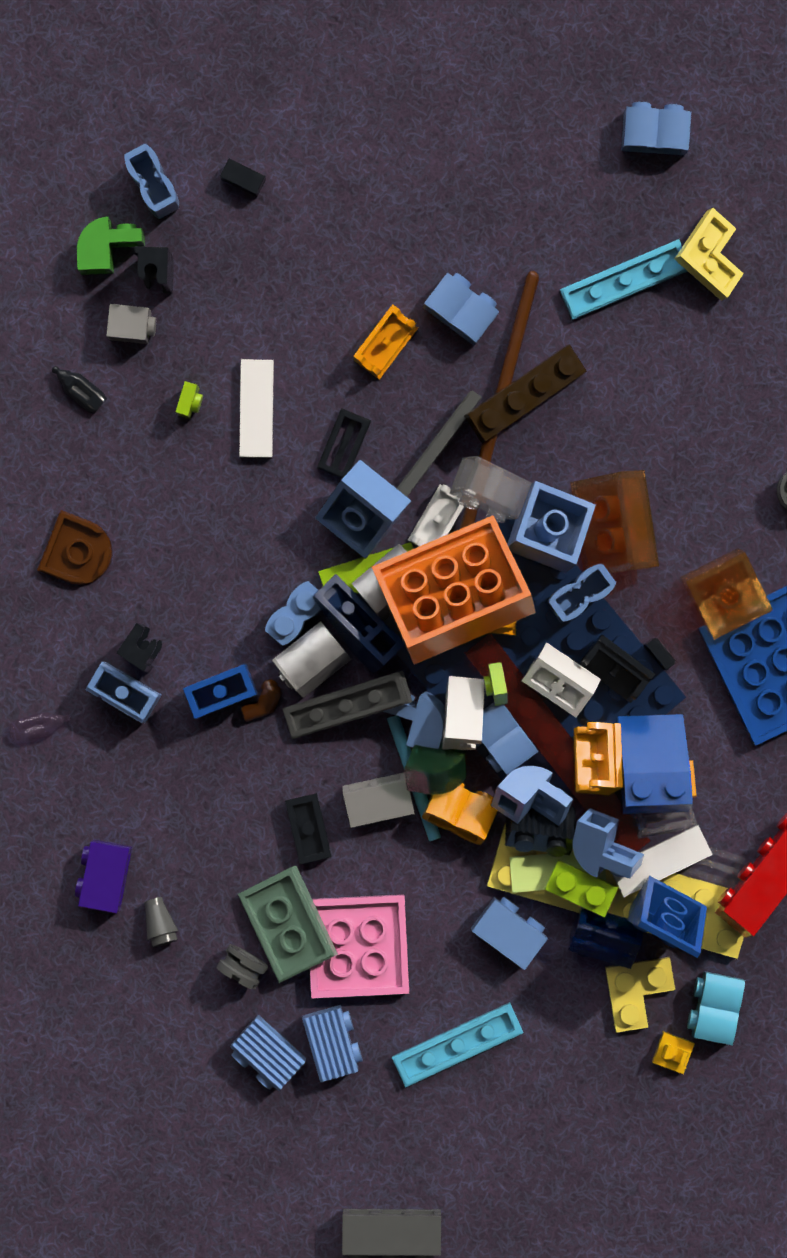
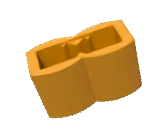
[422,777,498,845]

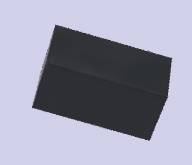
[220,158,266,197]

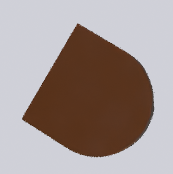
[37,510,113,585]

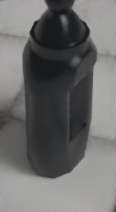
[52,366,107,414]

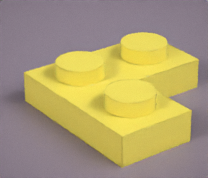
[674,208,744,301]
[605,957,675,1033]

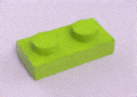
[545,860,619,918]

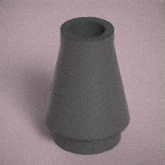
[144,897,179,948]

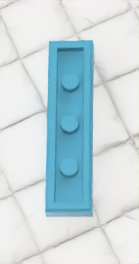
[559,239,688,320]
[392,1002,524,1087]

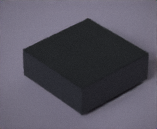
[644,638,676,670]

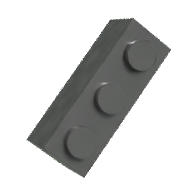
[342,1209,441,1258]

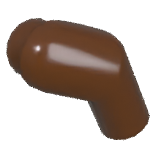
[241,679,281,722]

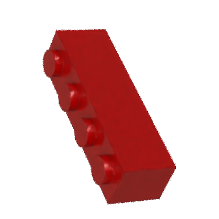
[715,813,787,938]

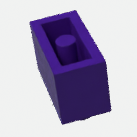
[75,840,132,913]

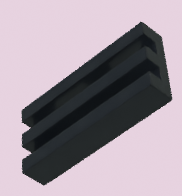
[317,408,371,479]

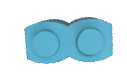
[687,971,745,1046]

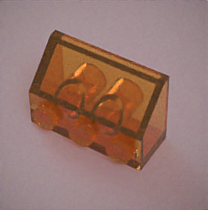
[570,470,659,574]

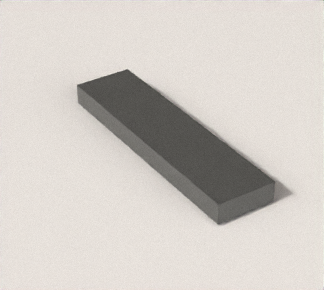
[397,390,482,498]
[282,671,413,739]

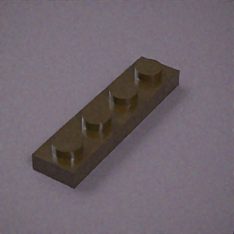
[464,344,587,443]

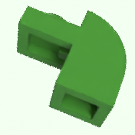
[77,217,145,275]

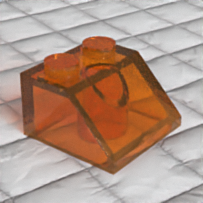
[680,548,773,640]

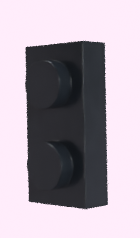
[285,793,332,864]

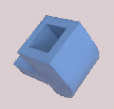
[383,691,445,755]
[491,766,573,826]
[573,808,644,879]

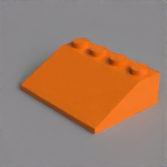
[372,515,536,665]

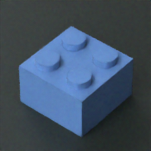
[315,460,411,559]
[507,481,596,573]

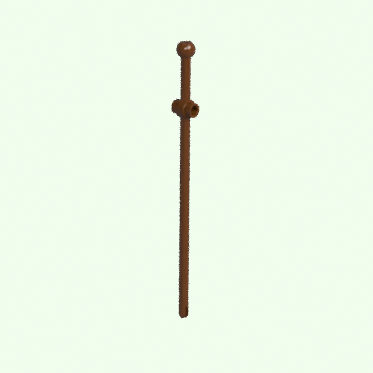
[460,271,539,529]

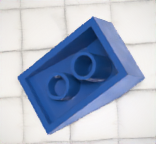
[617,714,693,814]
[627,875,707,958]

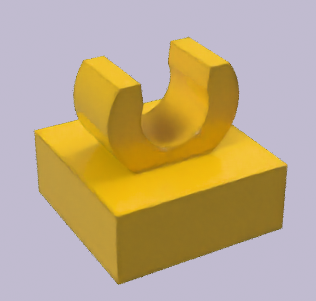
[652,1031,695,1074]

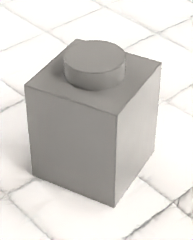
[106,304,157,344]

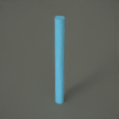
[387,715,441,841]

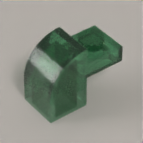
[404,742,467,795]

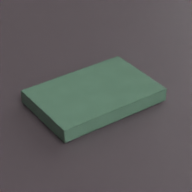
[238,866,338,983]

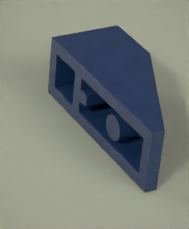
[313,574,404,674]

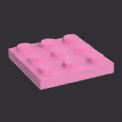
[310,894,409,998]

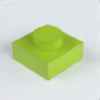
[176,381,203,419]
[483,662,508,706]

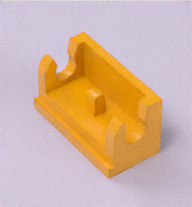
[353,304,418,380]
[574,722,623,795]

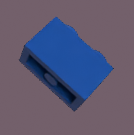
[183,664,258,719]

